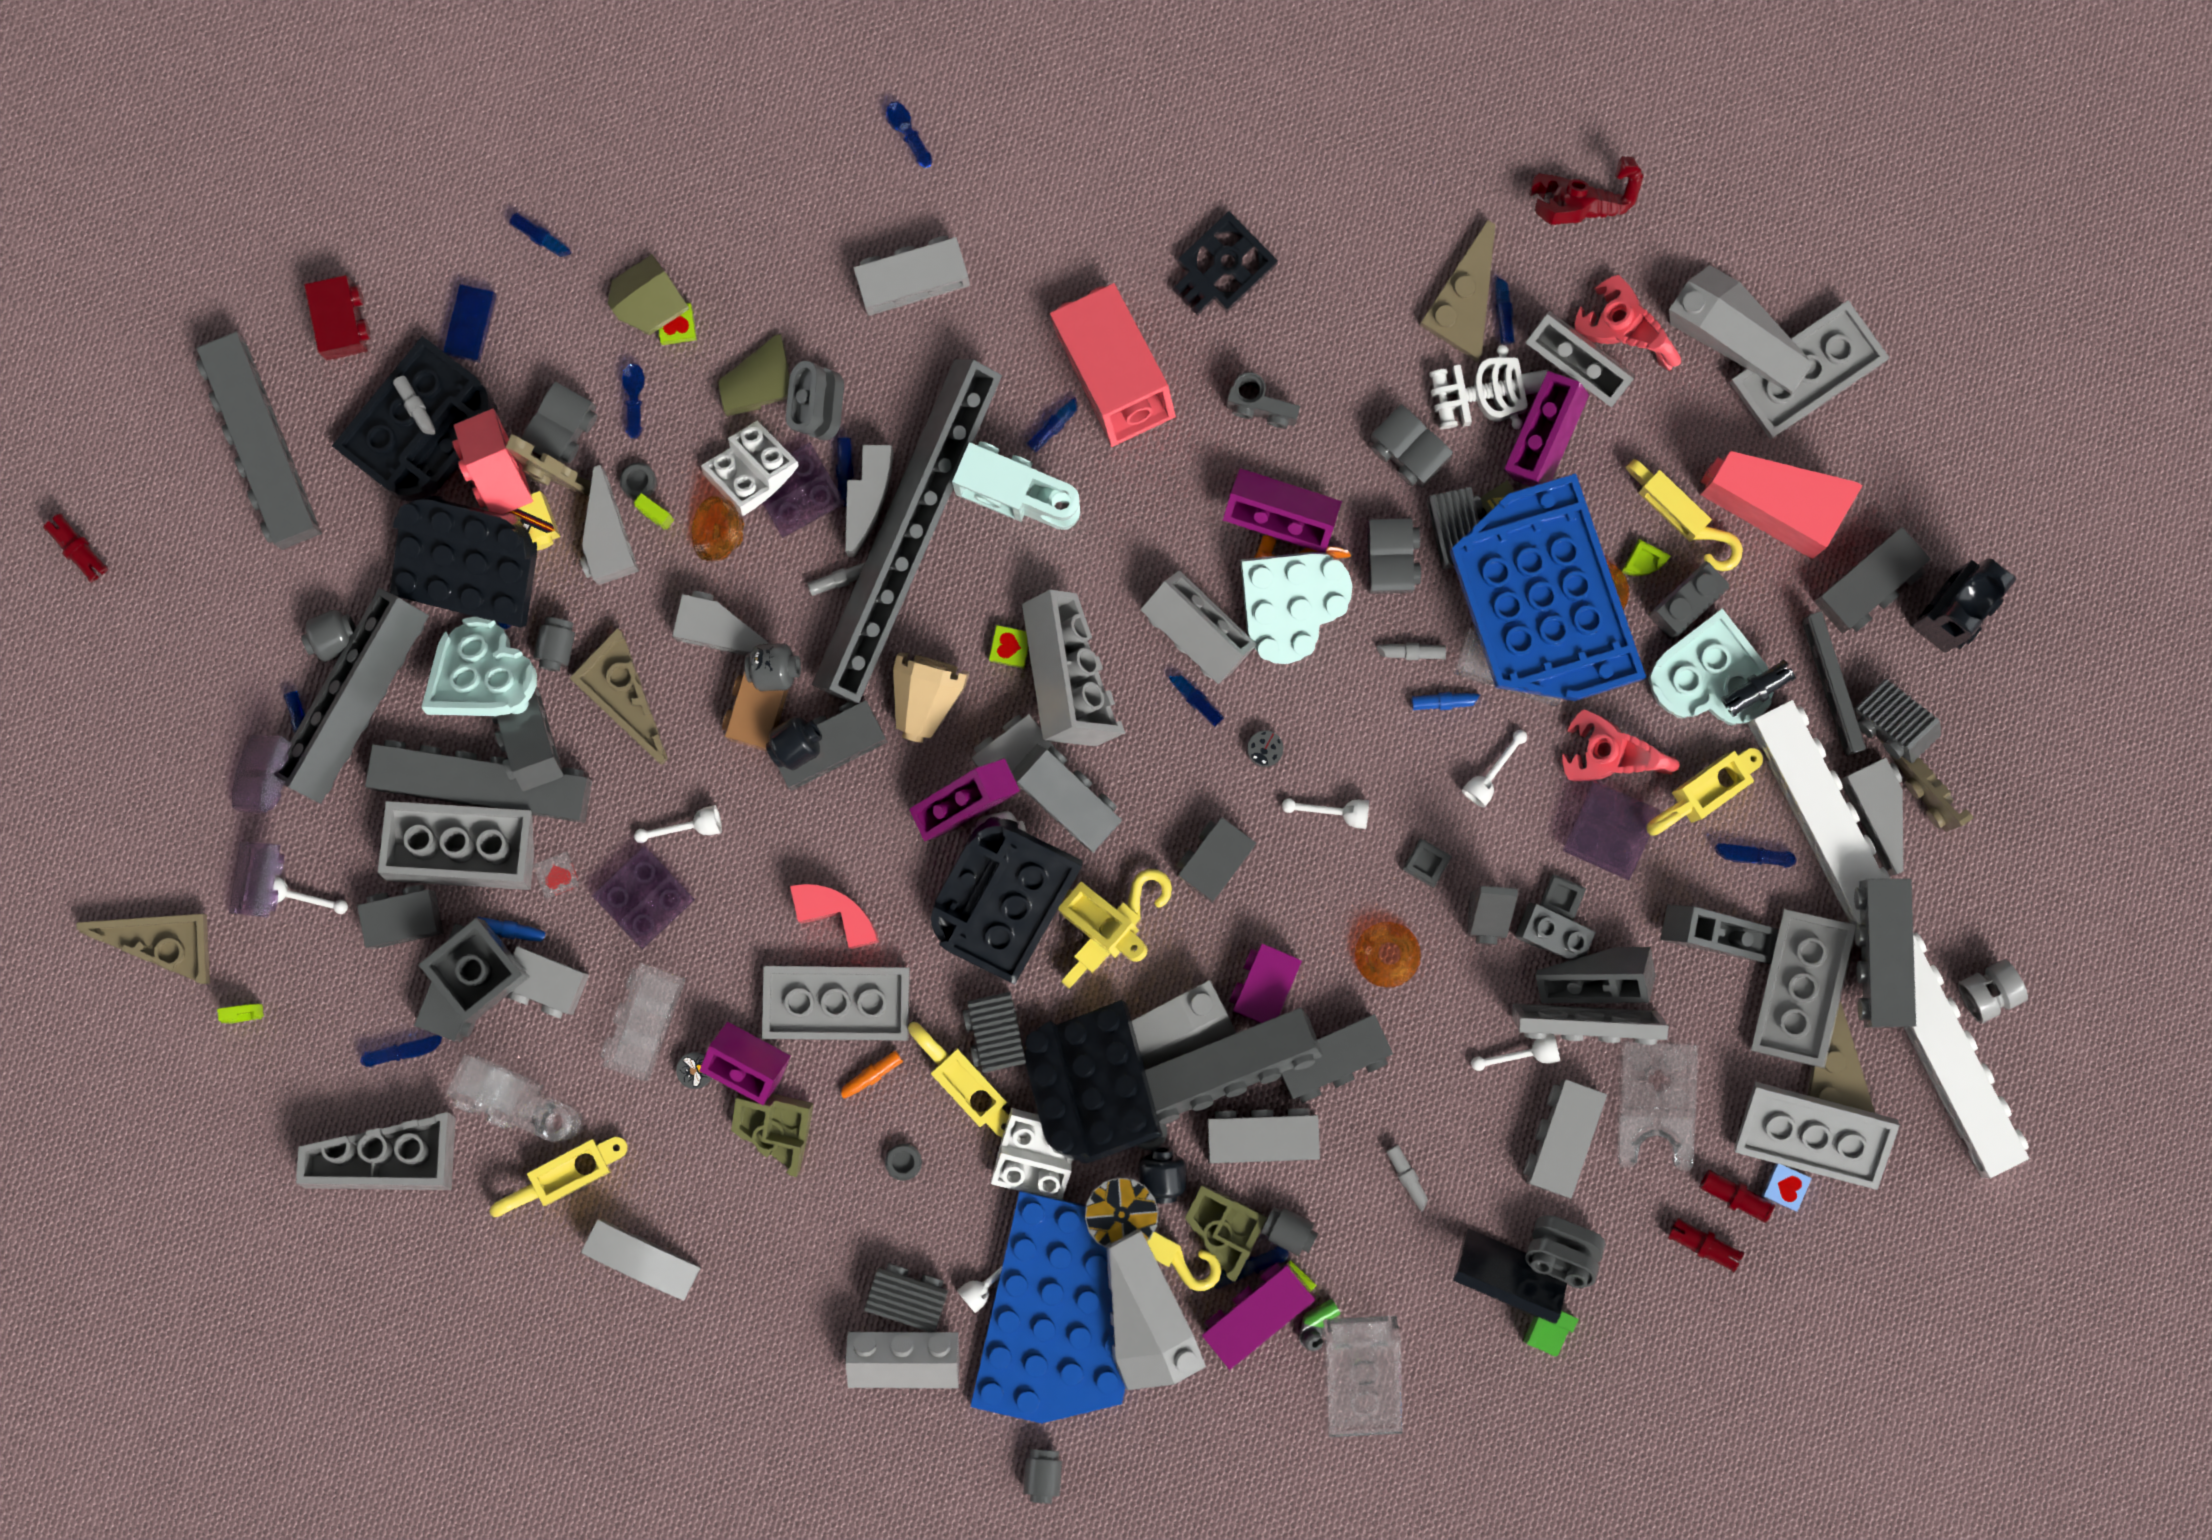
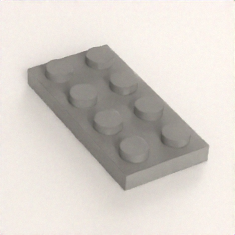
[1729,300,1890,440]
[1751,909,1856,1069]
[762,966,910,1041]
[1512,1003,1669,1045]
[1734,1082,1900,1190]

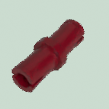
[43,513,108,583]
[1699,1169,1775,1223]
[1668,1217,1745,1273]

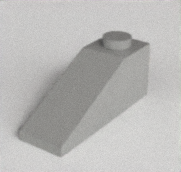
[580,465,639,585]
[673,591,770,656]
[1840,758,1903,876]

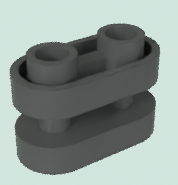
[786,361,844,441]
[1525,1215,1606,1288]

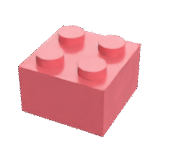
[452,408,533,514]

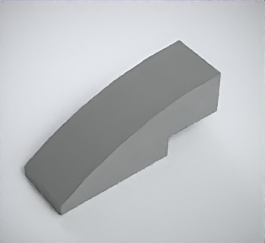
[845,445,894,557]
[581,1219,701,1301]

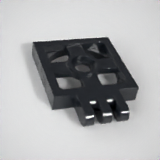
[1172,211,1278,315]

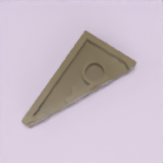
[1420,220,1495,362]
[506,434,591,497]
[570,628,668,765]
[1878,738,1974,832]
[76,914,210,984]
[1807,1001,1875,1113]

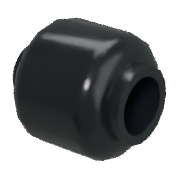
[766,716,822,770]
[1138,1147,1186,1204]

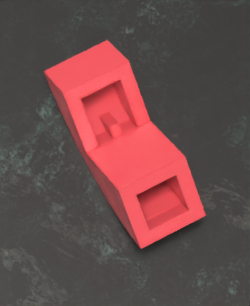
[790,884,879,949]

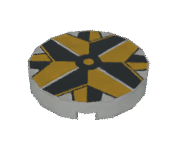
[1085,1178,1158,1248]

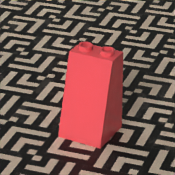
[1050,283,1176,447]
[1700,451,1863,559]

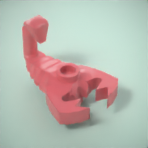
[1574,275,1681,371]
[1562,709,1680,782]

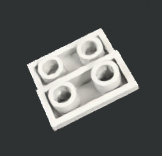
[701,421,798,516]
[991,1108,1072,1200]

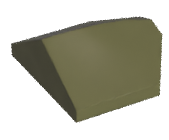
[608,254,689,335]

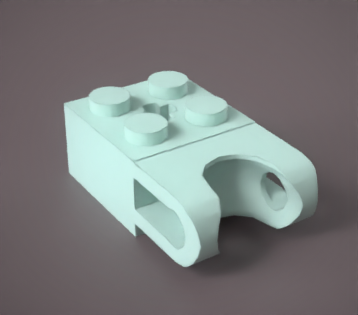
[952,441,1080,530]

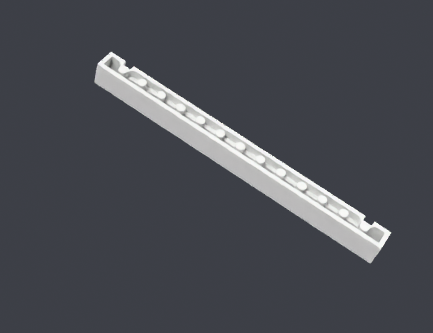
[1747,700,2029,1178]

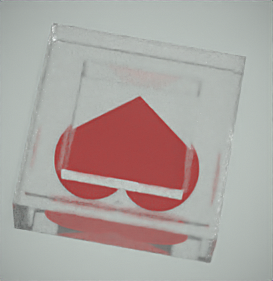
[533,852,581,899]

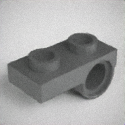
[1226,372,1300,429]
[1514,903,1596,961]

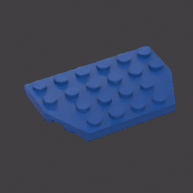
[1449,474,1646,701]
[970,1190,1125,1424]

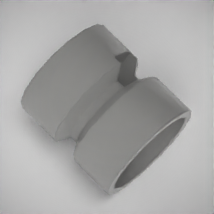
[1958,959,2028,1024]

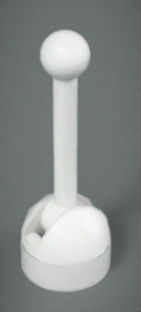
[1462,730,1527,808]
[1282,798,1369,829]
[634,805,722,843]
[258,873,348,914]
[1471,1034,1560,1071]
[957,1267,1002,1313]

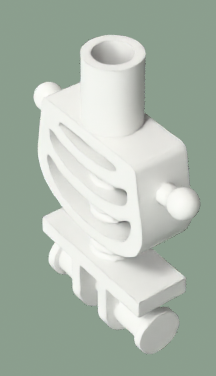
[1429,345,1547,429]

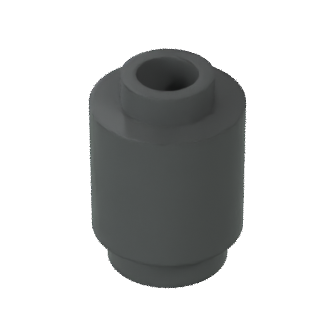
[533,617,575,672]
[1261,1207,1318,1256]
[1023,1449,1062,1504]

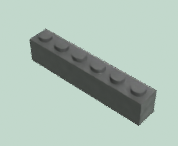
[196,332,322,550]
[271,588,429,804]
[365,740,592,823]
[1145,1008,1323,1124]

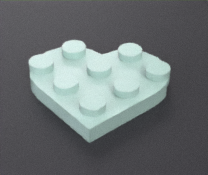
[1240,552,1352,664]
[1648,609,1774,725]
[422,617,537,716]

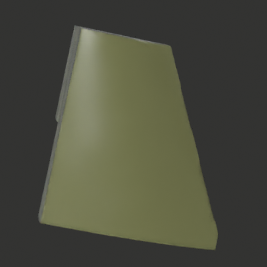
[718,334,790,416]
[731,1093,814,1177]
[1185,1183,1267,1282]

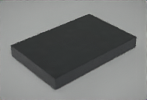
[1453,1228,1567,1324]

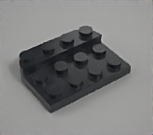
[332,336,497,501]
[390,496,537,628]
[930,817,1083,985]
[1025,999,1162,1163]

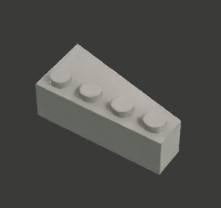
[1022,589,1125,746]
[296,1112,456,1190]

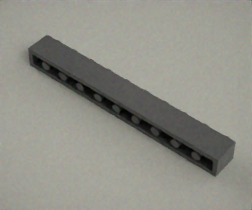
[812,359,1002,703]

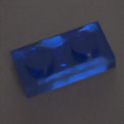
[443,284,497,363]

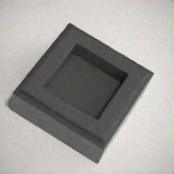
[1402,838,1452,888]
[1539,874,1586,921]

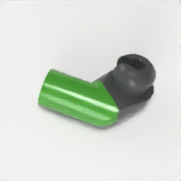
[1299,1298,1340,1351]

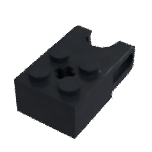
[1911,558,2017,653]

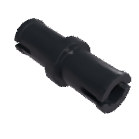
[1721,659,1796,717]

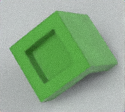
[1523,1312,1579,1357]

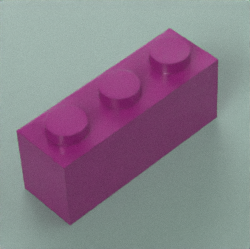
[1504,371,1589,487]
[1223,468,1342,553]
[909,758,1020,842]
[1202,1262,1316,1370]

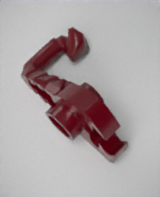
[1529,156,1644,225]

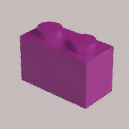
[1229,944,1302,1024]
[699,1022,791,1105]

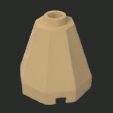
[893,652,970,743]

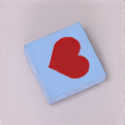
[1762,1163,1812,1212]

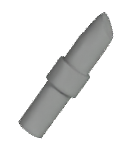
[393,376,436,434]
[807,563,865,596]
[1376,642,1446,661]
[1386,1145,1428,1211]

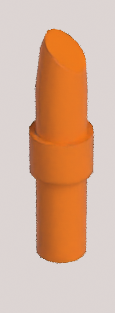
[841,1050,904,1098]

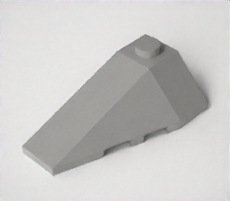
[1669,265,1812,394]
[1132,980,1236,1070]
[1107,1229,1206,1390]

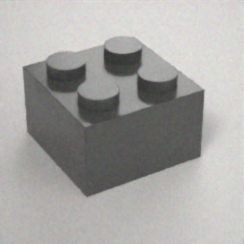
[419,918,530,1023]

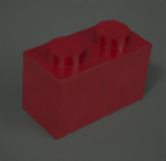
[304,275,371,361]

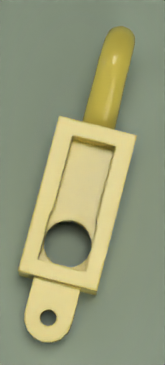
[1626,459,1743,571]
[1646,748,1763,836]
[1061,869,1172,989]
[1058,882,1147,962]
[908,1022,1009,1137]
[489,1137,628,1218]
[1147,1231,1221,1291]

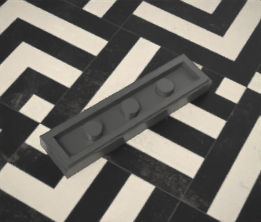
[1802,611,1866,756]

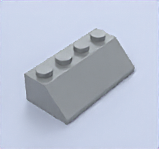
[378,801,534,890]

